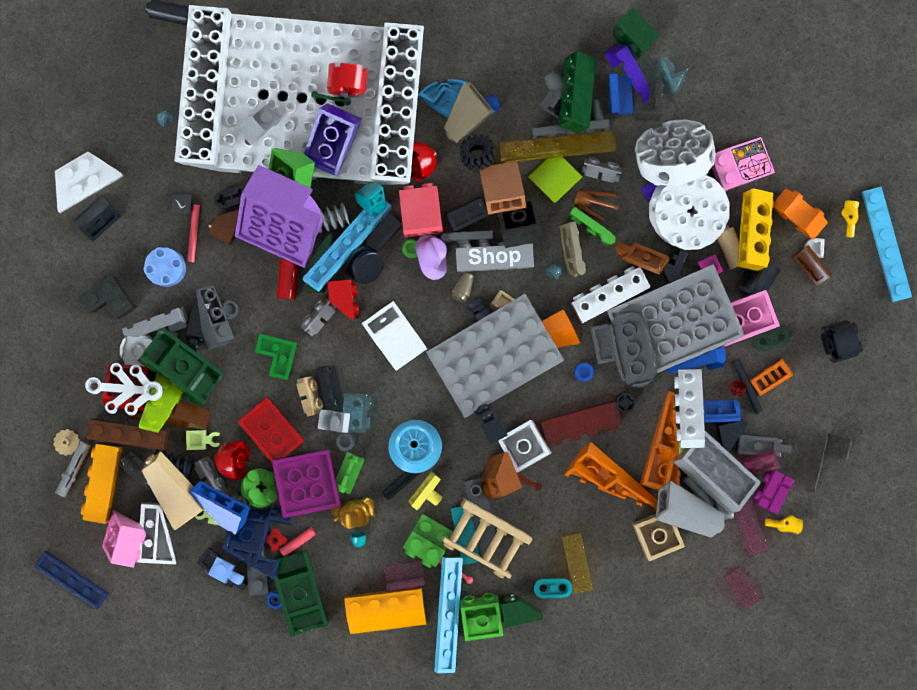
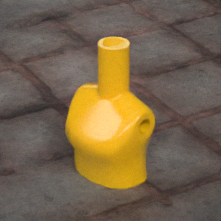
[841,201,859,238]
[765,515,803,534]

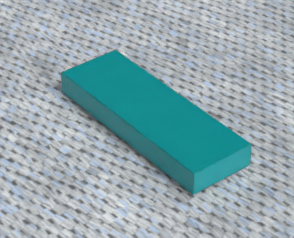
[451,506,480,565]

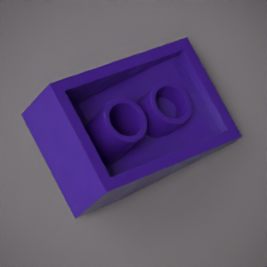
[304,103,362,177]

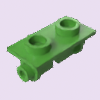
[335,452,365,494]

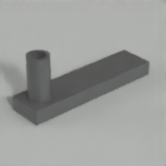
[532,100,610,141]
[464,477,500,556]

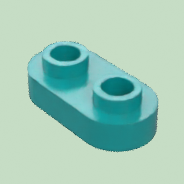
[533,578,572,598]

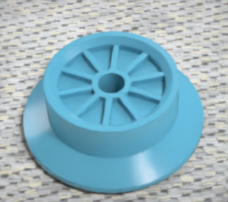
[388,420,442,473]

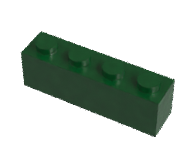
[559,51,595,134]

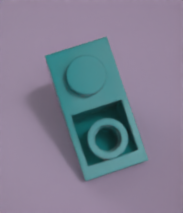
[355,182,386,217]

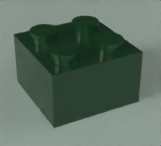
[612,8,660,59]

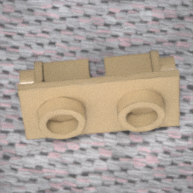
[296,376,323,417]

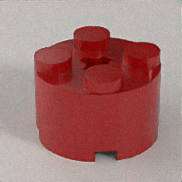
[327,63,368,97]

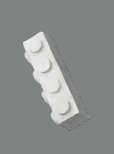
[571,266,650,324]
[674,369,705,448]

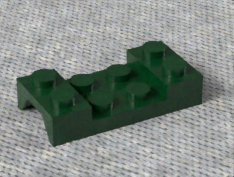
[137,328,225,407]
[274,550,329,637]

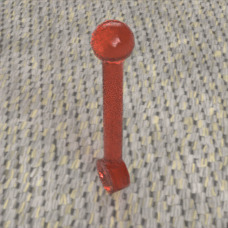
[517,472,542,491]

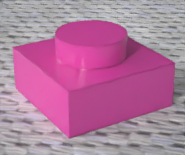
[697,254,723,274]

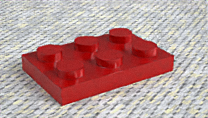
[238,397,304,462]

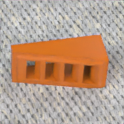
[750,358,793,396]

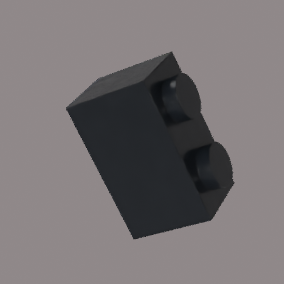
[473,403,508,444]

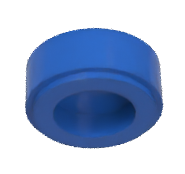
[574,363,594,382]

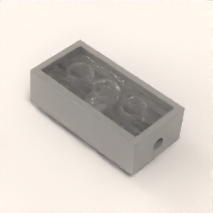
[673,430,761,514]

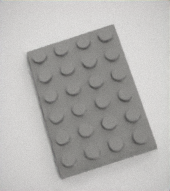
[607,264,745,373]
[426,294,564,418]

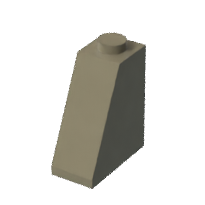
[444,82,495,143]

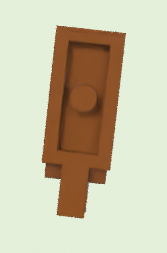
[615,242,669,275]

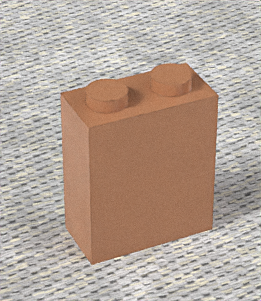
[479,161,526,214]

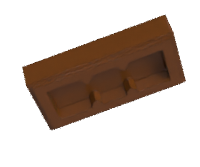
[793,245,833,286]

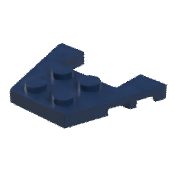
[223,508,292,579]

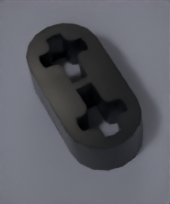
[214,186,245,209]

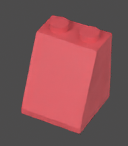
[399,183,443,238]

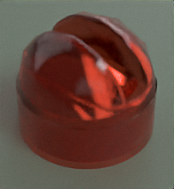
[730,380,746,397]

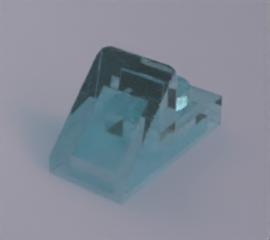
[658,56,689,97]

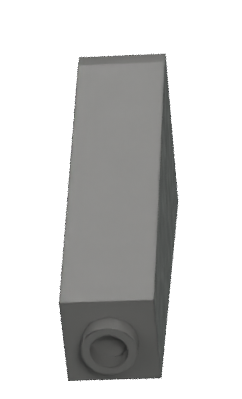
[656,481,725,538]

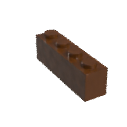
[87,419,170,450]

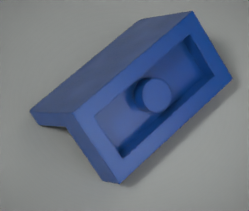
[608,74,633,115]

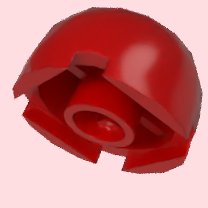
[411,142,437,181]
[214,441,250,480]

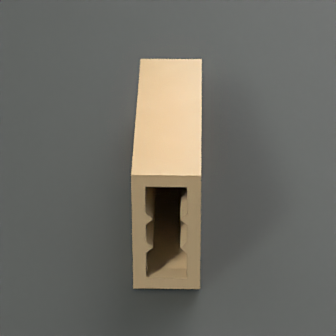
[142,452,203,530]

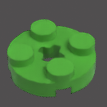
[241,469,278,508]

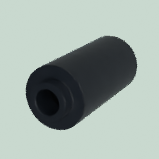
[146,0,189,26]

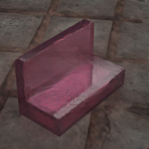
[384,560,426,592]

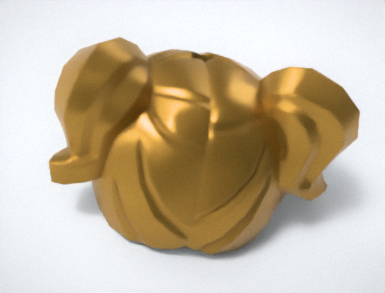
[331,497,375,529]

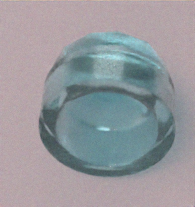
[157,111,174,128]
[545,264,562,281]

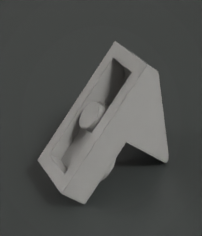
[239,104,281,145]
[318,409,350,433]

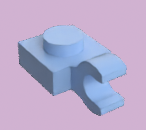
[208,557,244,585]

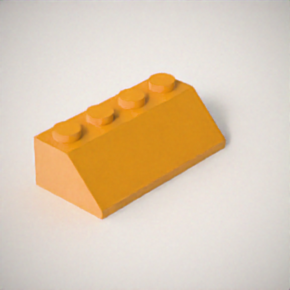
[344,586,426,634]

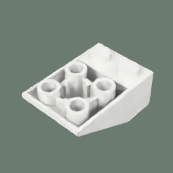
[362,301,427,371]

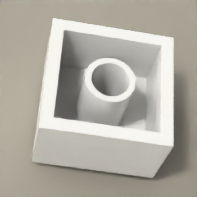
[498,420,552,473]

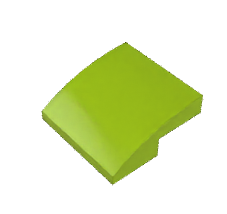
[528,151,582,204]

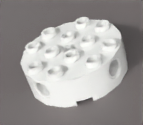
[635,119,716,187]
[649,175,729,250]

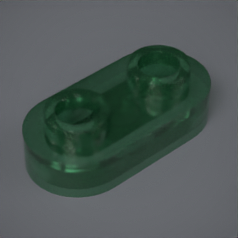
[751,328,790,351]

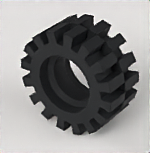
[460,134,495,171]

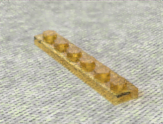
[499,131,616,163]

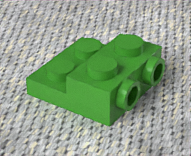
[403,514,453,568]
[460,593,503,641]

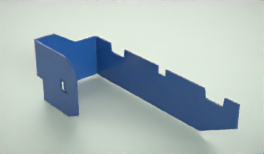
[665,346,726,373]

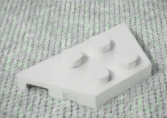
[55,152,123,213]

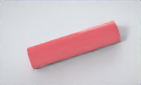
[279,527,316,557]

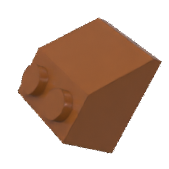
[480,452,522,499]

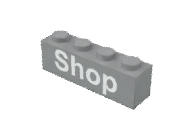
[456,242,534,272]

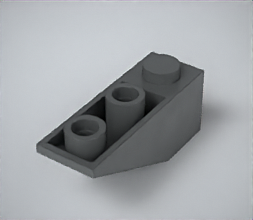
[196,285,234,350]

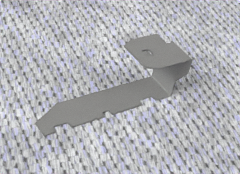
[122,307,188,337]

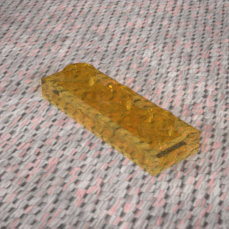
[562,533,593,594]

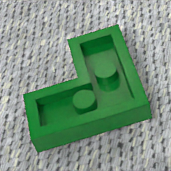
[255,334,297,380]

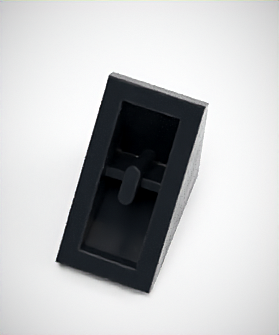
[716,420,748,452]

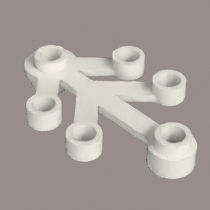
[85,363,163,415]

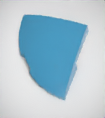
[418,79,468,118]

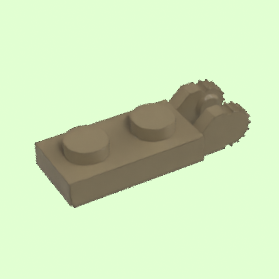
[559,222,586,277]

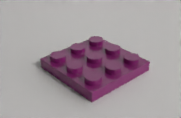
[272,450,340,518]

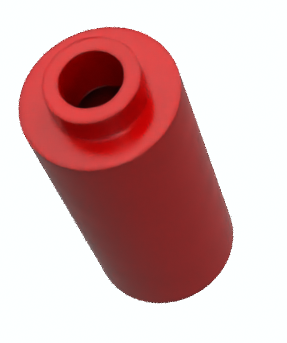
[277,259,299,300]

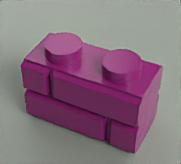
[753,469,795,514]

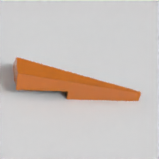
[542,310,580,348]
[640,391,681,490]
[564,441,657,512]

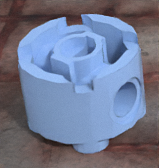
[144,247,186,287]

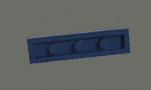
[34,551,109,610]

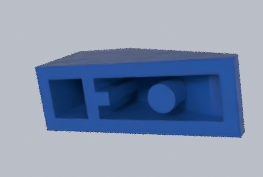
[190,481,250,534]

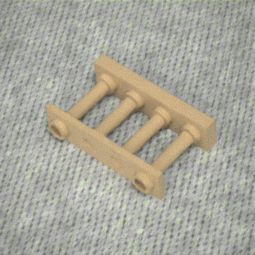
[441,498,533,579]

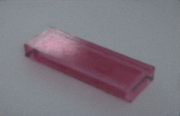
[734,498,768,557]

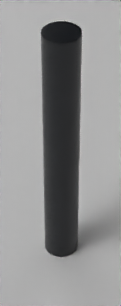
[732,359,763,414]

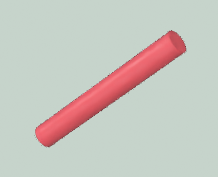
[187,205,200,262]

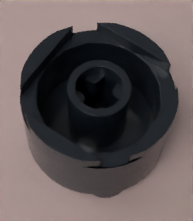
[821,320,863,363]

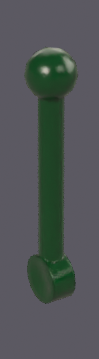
[311,91,351,106]

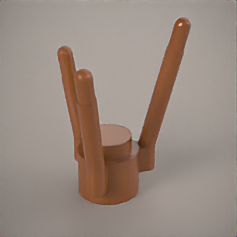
[574,189,618,222]

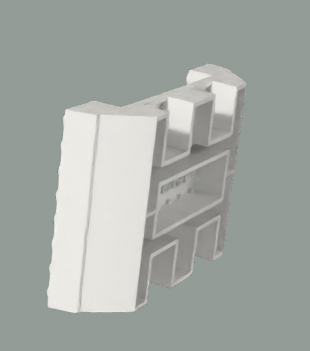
[175,5,424,185]

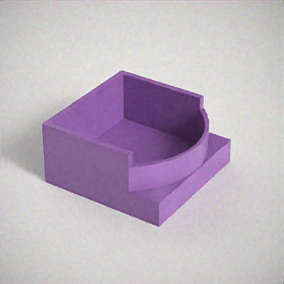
[235,165,323,268]

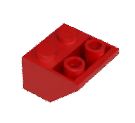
[327,280,360,320]

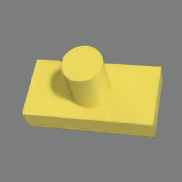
[408,471,442,510]

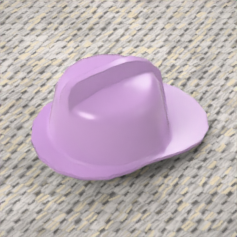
[415,235,447,280]

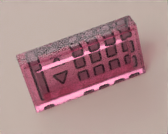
[723,567,762,609]

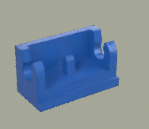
[703,400,741,422]

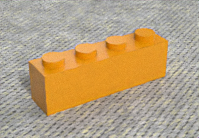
[81,443,122,524]

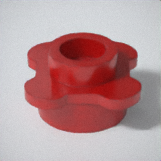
[265,528,287,551]

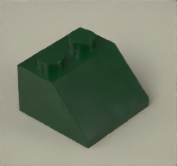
[499,593,544,628]

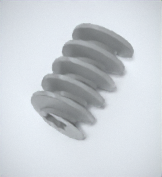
[319,203,350,233]

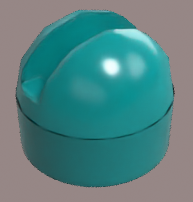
[350,532,366,547]

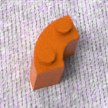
[773,188,828,240]

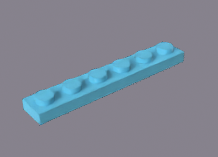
[861,187,912,302]
[303,202,392,292]
[434,557,463,673]

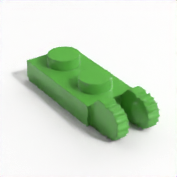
[569,207,616,246]

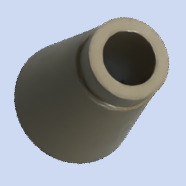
[452,272,474,302]

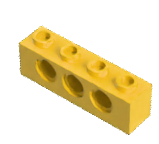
[737,188,774,271]

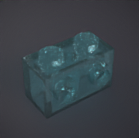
[343,393,371,433]

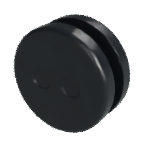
[346,246,384,284]

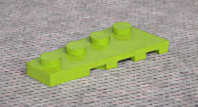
[139,373,184,433]

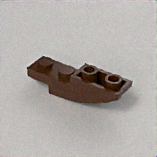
[129,401,211,429]

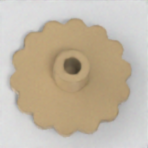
[53,429,80,456]

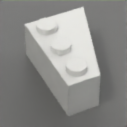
[138,502,176,564]

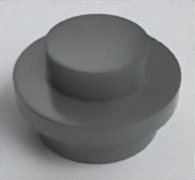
[221,300,239,320]
[336,432,355,451]

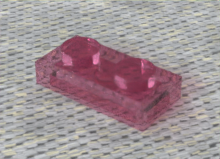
[737,450,781,475]

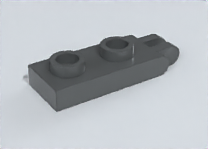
[441,231,493,245]

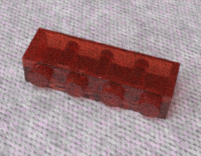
[540,401,622,447]

